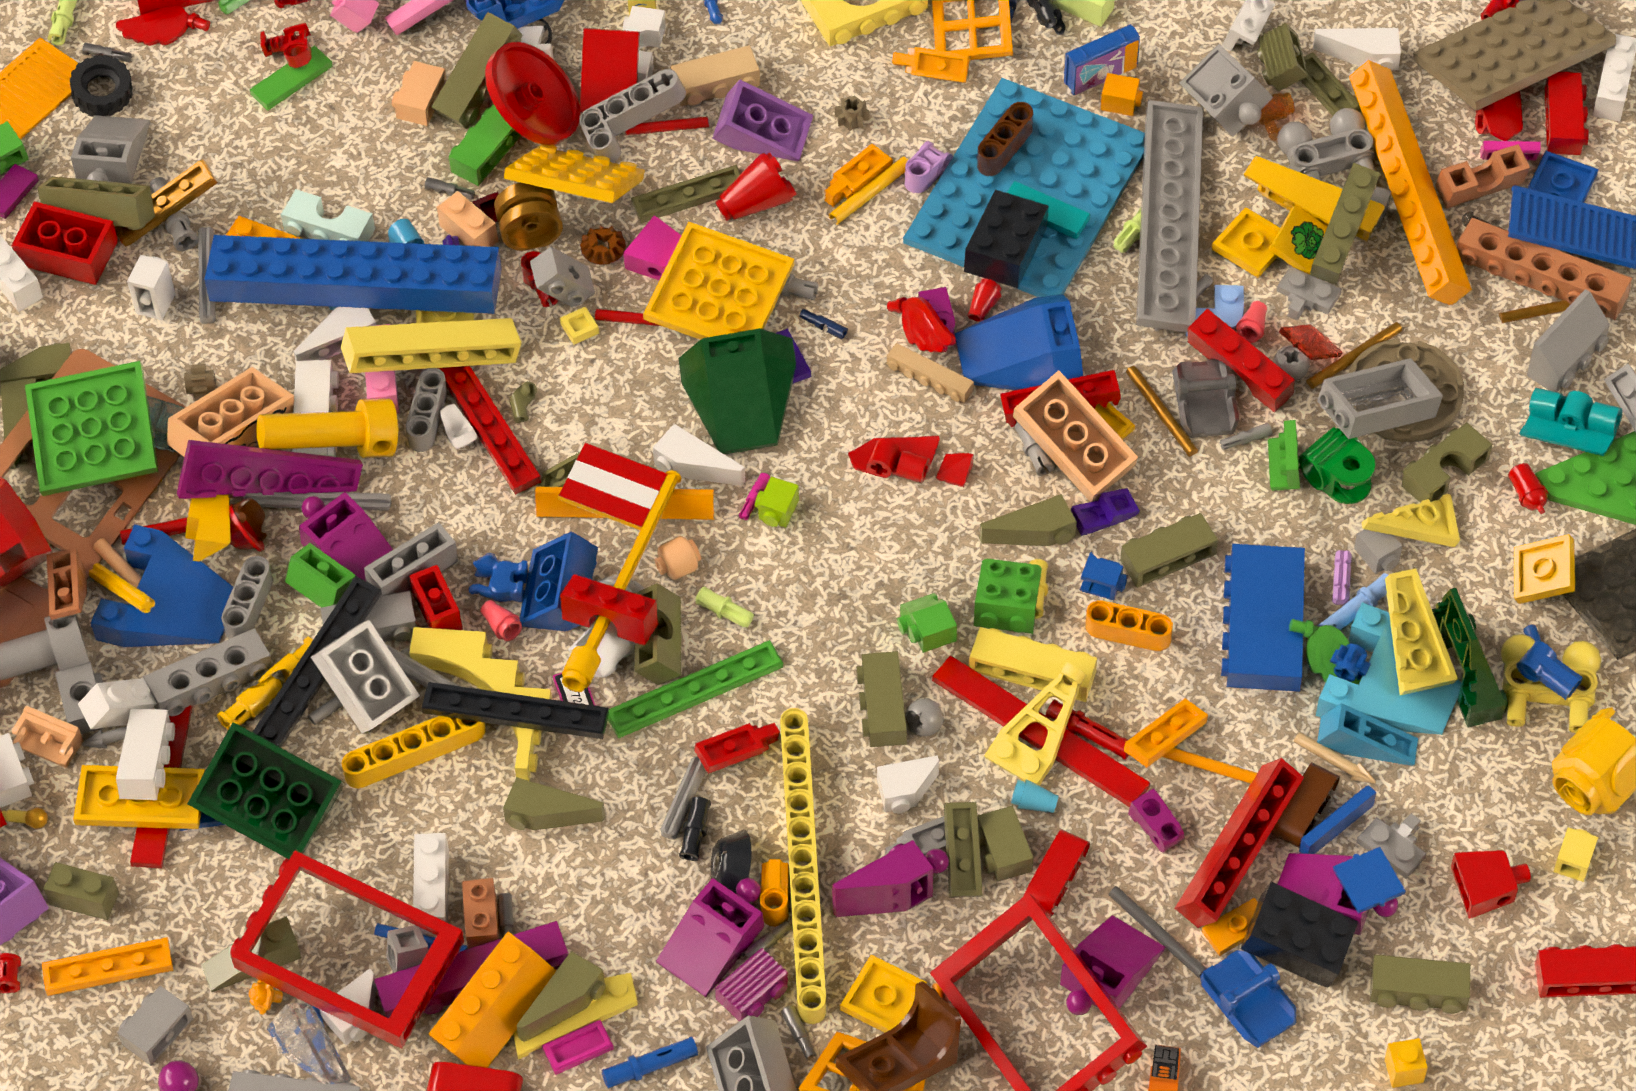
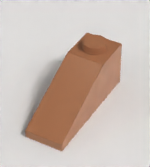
[46,547,87,620]

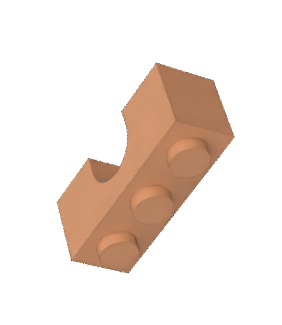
[1435,144,1530,209]

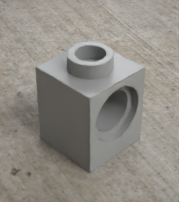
[386,925,428,973]

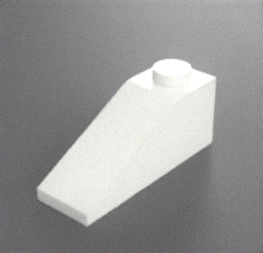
[1313,28,1401,71]
[294,307,376,361]
[653,424,745,486]

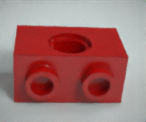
[409,565,463,630]

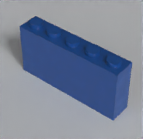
[1221,544,1305,692]

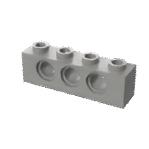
[143,628,272,716]

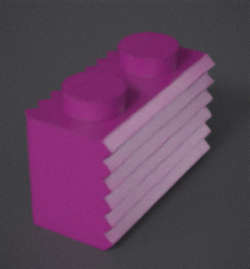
[715,948,788,1022]

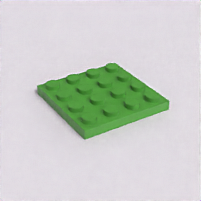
[25,361,159,496]

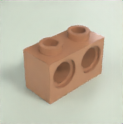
[462,878,500,949]

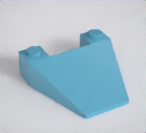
[1316,602,1461,735]

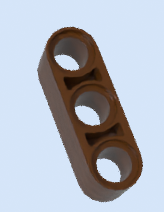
[977,102,1033,176]
[1271,762,1340,848]

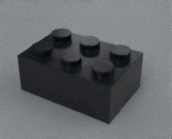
[964,189,1049,289]
[1240,882,1358,988]

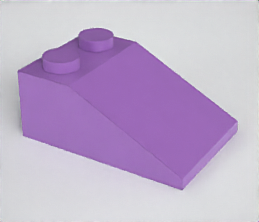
[712,80,813,161]
[0,858,49,945]

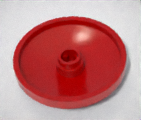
[485,42,580,145]

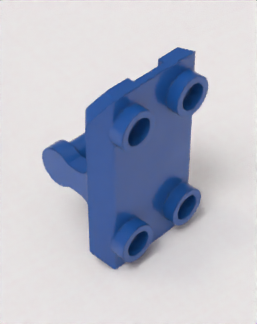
[1200,950,1296,1048]

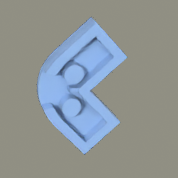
[1186,285,1244,336]

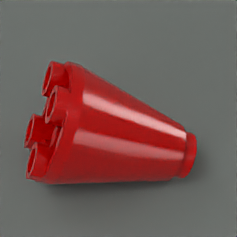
[715,152,797,221]

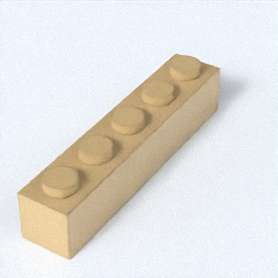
[887,343,974,403]

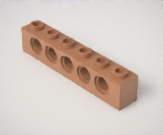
[1457,218,1632,320]

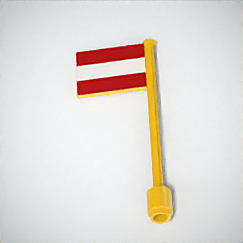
[558,443,682,692]

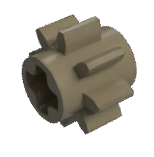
[835,96,869,131]
[184,364,216,401]

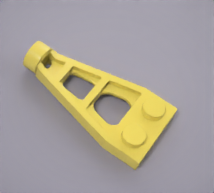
[984,662,1087,786]

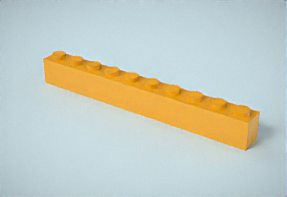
[1349,60,1472,305]

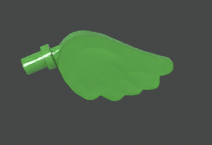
[1289,619,1363,685]

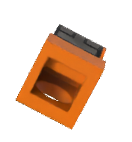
[1148,1044,1181,1091]

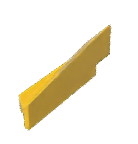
[1244,156,1385,241]
[185,494,230,561]

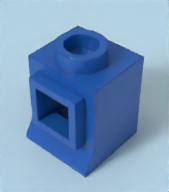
[1080,552,1128,601]

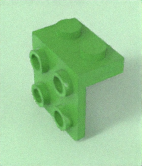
[973,559,1042,634]

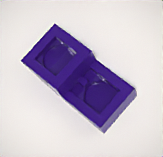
[1071,488,1140,536]

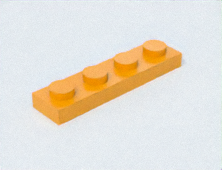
[42,937,174,996]

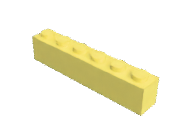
[341,318,521,373]

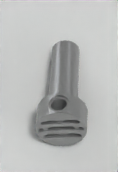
[0,614,90,681]

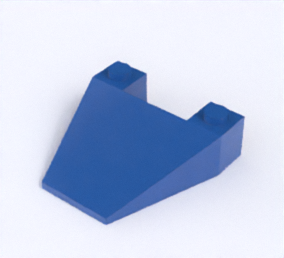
[90,524,233,647]

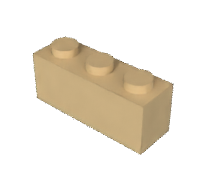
[670,45,760,106]

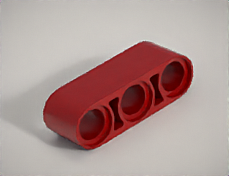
[1023,829,1090,917]
[426,1061,523,1091]

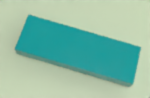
[1007,181,1090,239]

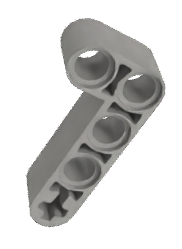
[579,69,686,163]

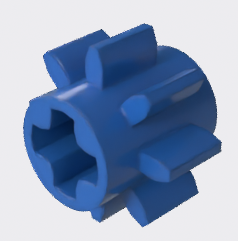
[1330,643,1371,682]

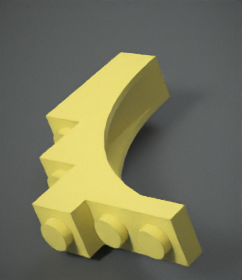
[409,627,552,781]

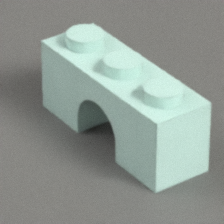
[281,189,375,241]

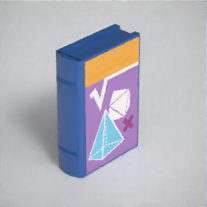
[1064,24,1140,96]

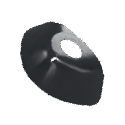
[711,829,752,894]

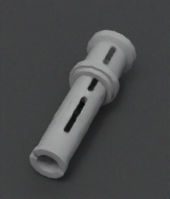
[150,177,199,252]

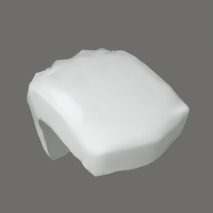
[440,404,477,449]

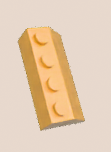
[428,931,557,1068]

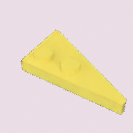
[1362,494,1460,547]

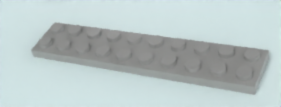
[1136,100,1203,332]

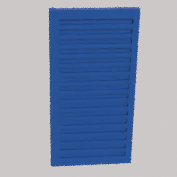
[1508,185,1636,269]

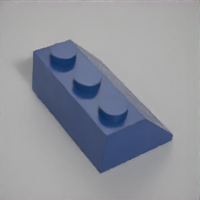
[520,531,598,631]

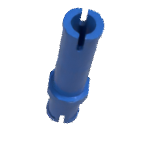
[601,1036,698,1089]

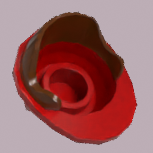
[229,498,267,552]

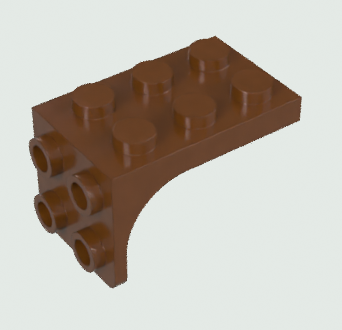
[836,981,961,1091]

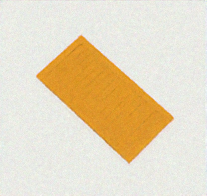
[0,37,78,140]

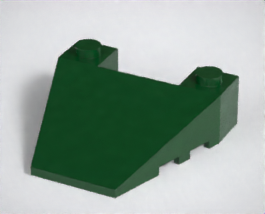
[1432,588,1508,728]

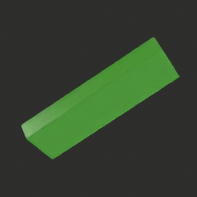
[250,45,333,111]

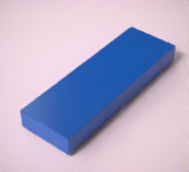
[1299,785,1376,854]

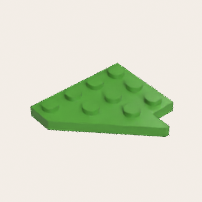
[1535,431,1636,525]

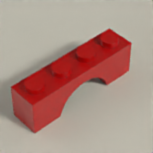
[1188,308,1295,413]

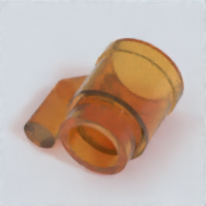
[1259,92,1295,141]

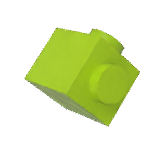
[755,476,799,528]

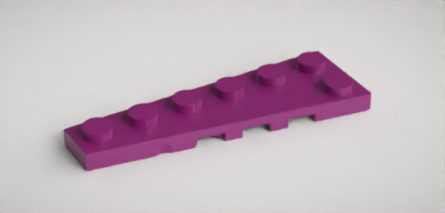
[177,440,363,499]

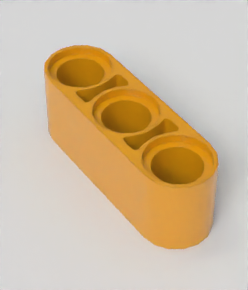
[1085,600,1173,651]

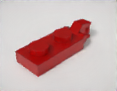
[694,722,780,774]

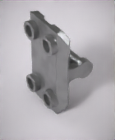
[1172,359,1239,438]

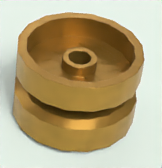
[494,182,563,251]

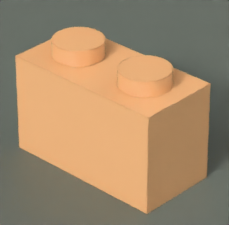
[392,61,447,126]
[437,191,498,247]

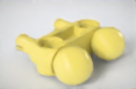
[1501,634,1601,733]

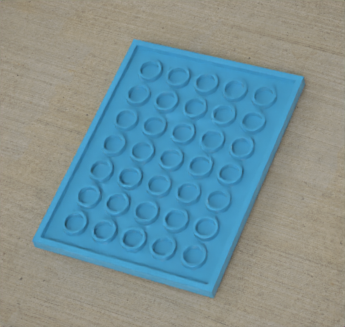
[903,78,1145,297]

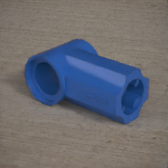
[1516,641,1583,700]

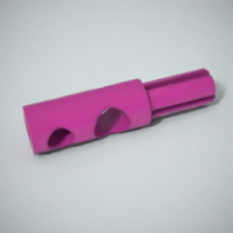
[738,473,770,520]

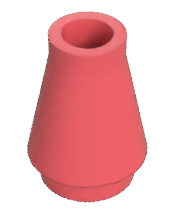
[1236,301,1267,343]
[480,600,522,641]

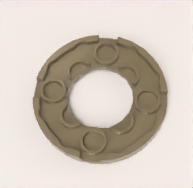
[1349,339,1464,442]

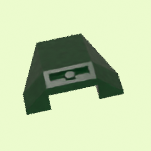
[678,328,796,455]

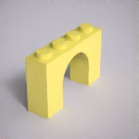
[801,0,928,46]

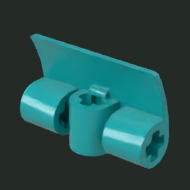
[1519,387,1623,456]

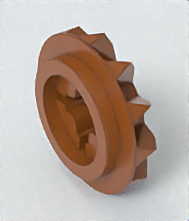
[580,225,626,265]

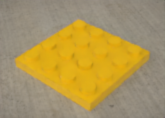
[504,144,645,203]
[643,222,794,340]

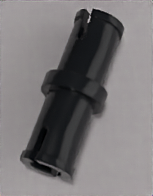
[679,797,711,861]

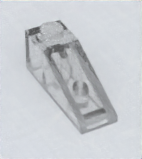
[267,1003,352,1084]

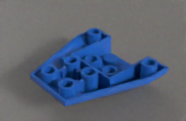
[955,294,1083,390]

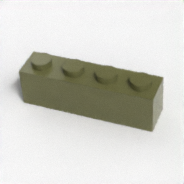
[431,12,523,129]
[1310,163,1380,285]
[37,176,155,230]

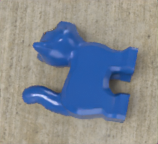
[468,552,528,602]

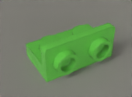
[1268,420,1300,491]

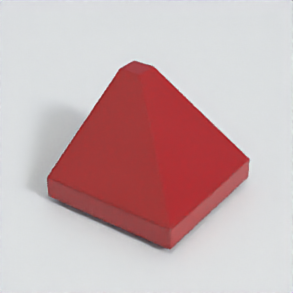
[936,453,974,488]

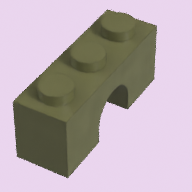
[1401,423,1493,503]
[634,583,681,685]

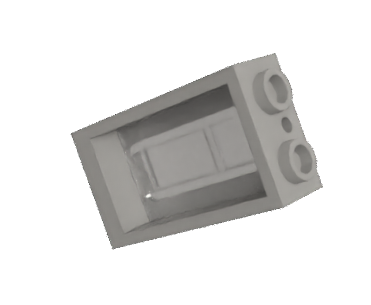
[1317,358,1443,439]

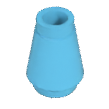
[1011,779,1059,813]

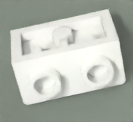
[1221,0,1275,51]

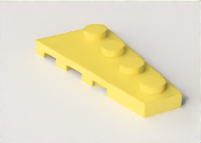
[1385,568,1458,696]
[513,973,638,1060]

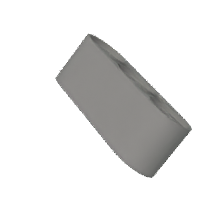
[406,368,447,452]
[221,556,273,639]

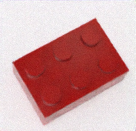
[11,201,118,285]

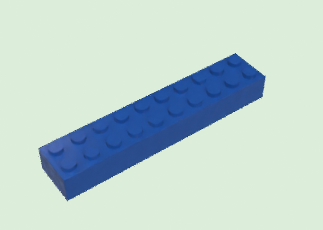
[204,235,502,314]

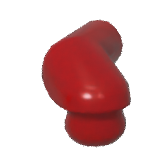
[1480,0,1520,20]

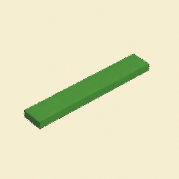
[608,640,783,739]

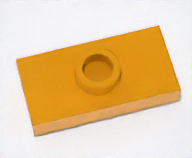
[1202,898,1258,956]

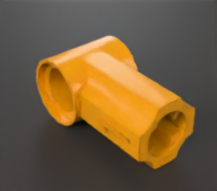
[760,859,789,927]

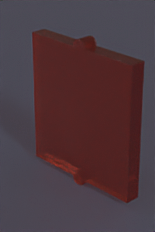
[1279,324,1343,360]

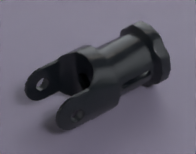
[1027,0,1066,35]

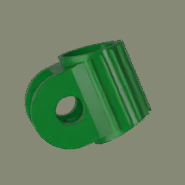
[1298,427,1375,504]

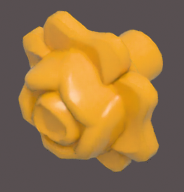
[248,980,283,1015]

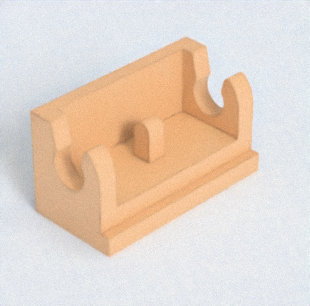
[12,705,84,768]

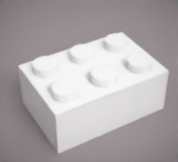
[311,620,420,733]

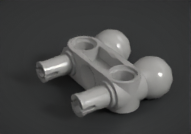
[1277,108,1380,184]

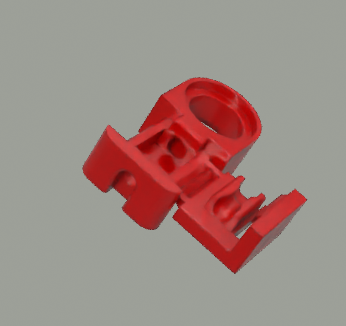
[260,23,312,68]

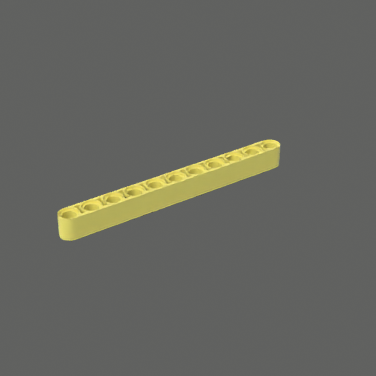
[780,708,827,1024]

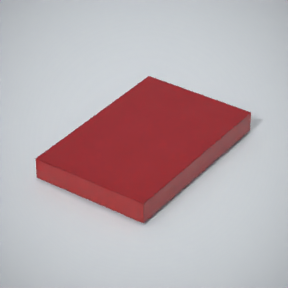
[580,28,640,112]

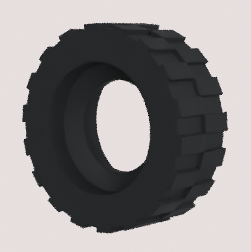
[70,55,133,117]

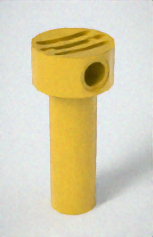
[256,398,398,458]

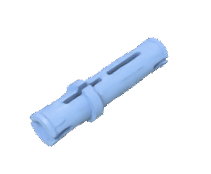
[1316,573,1388,630]

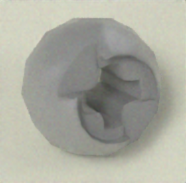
[1273,345,1310,381]
[905,698,944,737]

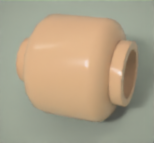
[654,536,701,580]

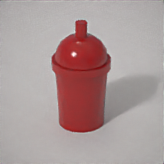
[1508,463,1548,514]

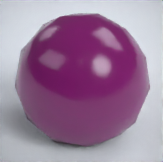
[158,1060,199,1091]

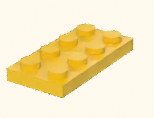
[73,765,205,829]

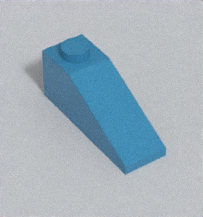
[1317,703,1418,766]

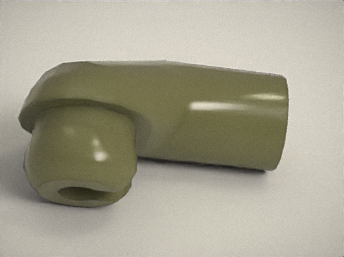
[510,381,537,423]

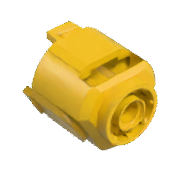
[1552,707,1636,815]

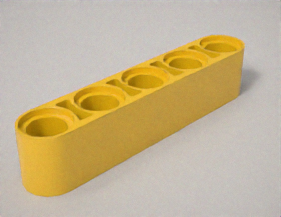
[341,716,486,789]

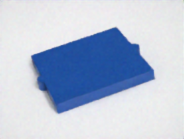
[1333,847,1406,914]

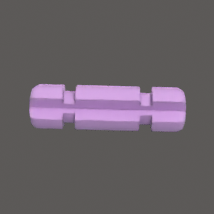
[1332,550,1352,605]

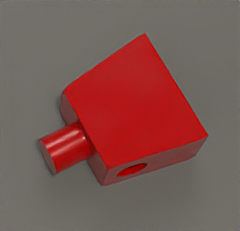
[1451,850,1531,919]

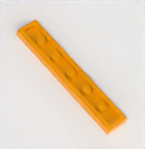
[535,487,714,520]

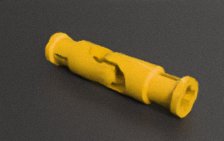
[217,637,313,730]

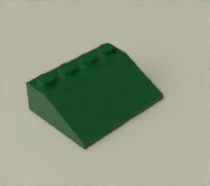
[187,722,345,859]

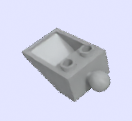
[1179,44,1273,137]
[71,115,150,184]

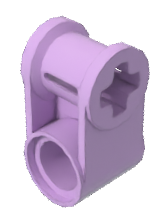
[905,141,953,193]

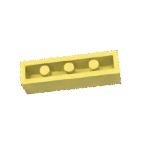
[969,627,1097,702]

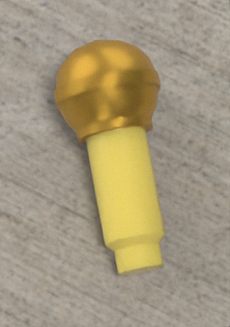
[2,807,48,829]

